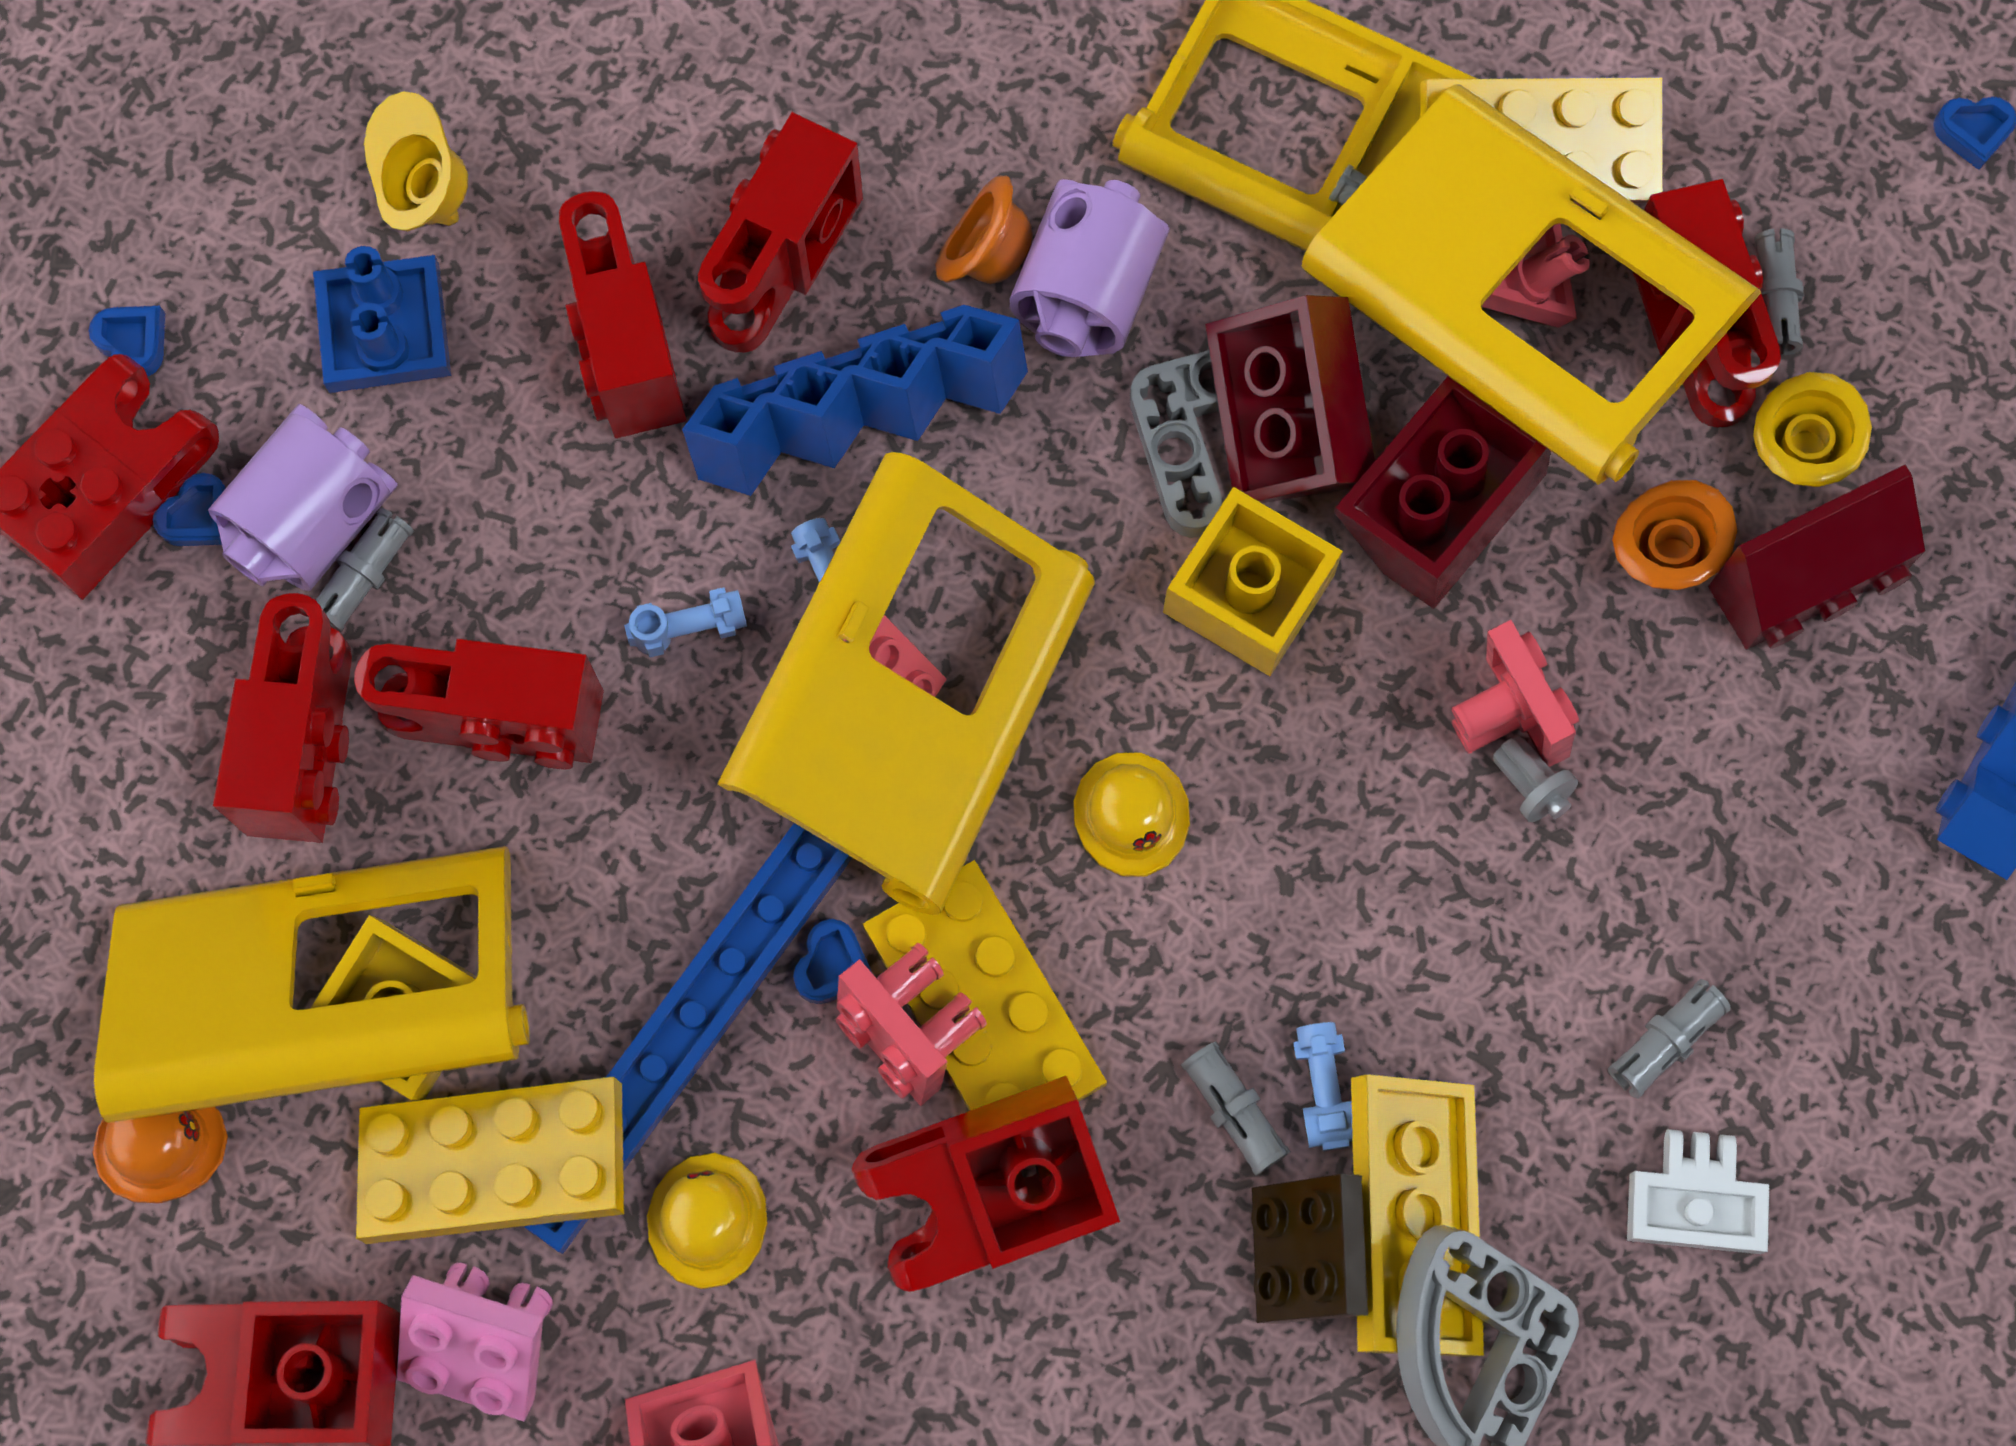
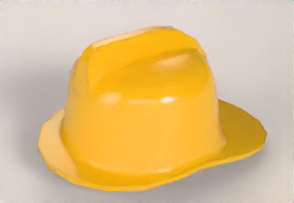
[364,91,468,231]

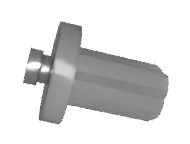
[1493,737,1578,822]

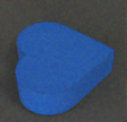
[1934,97,2016,170]
[88,306,165,377]
[153,473,226,546]
[793,919,872,1004]

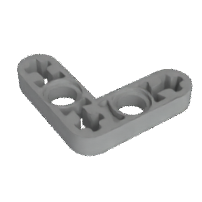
[1129,350,1222,538]

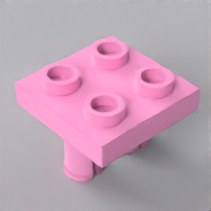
[397,1263,553,1421]

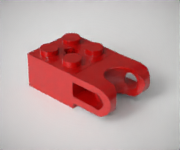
[698,112,863,353]
[1633,179,1781,428]
[559,191,687,439]
[0,354,219,600]
[213,593,352,843]
[354,639,604,770]
[852,1075,1120,1292]
[146,1301,401,1446]

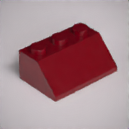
[1205,295,1375,503]
[1335,376,1551,609]
[1708,464,1926,650]

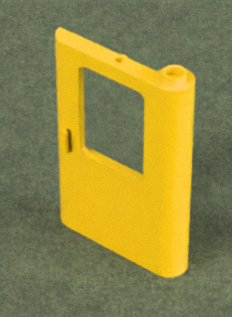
[1113,0,1477,251]
[1302,84,1761,485]
[717,452,1095,915]
[94,846,530,1123]

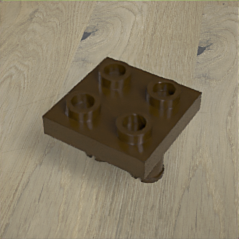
[1251,1174,1368,1324]

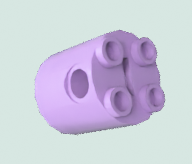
[1010,179,1169,357]
[208,404,398,591]

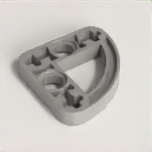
[1396,1225,1579,1446]

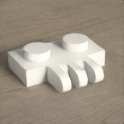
[1627,1129,1769,1254]

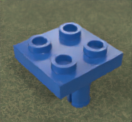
[313,246,451,393]

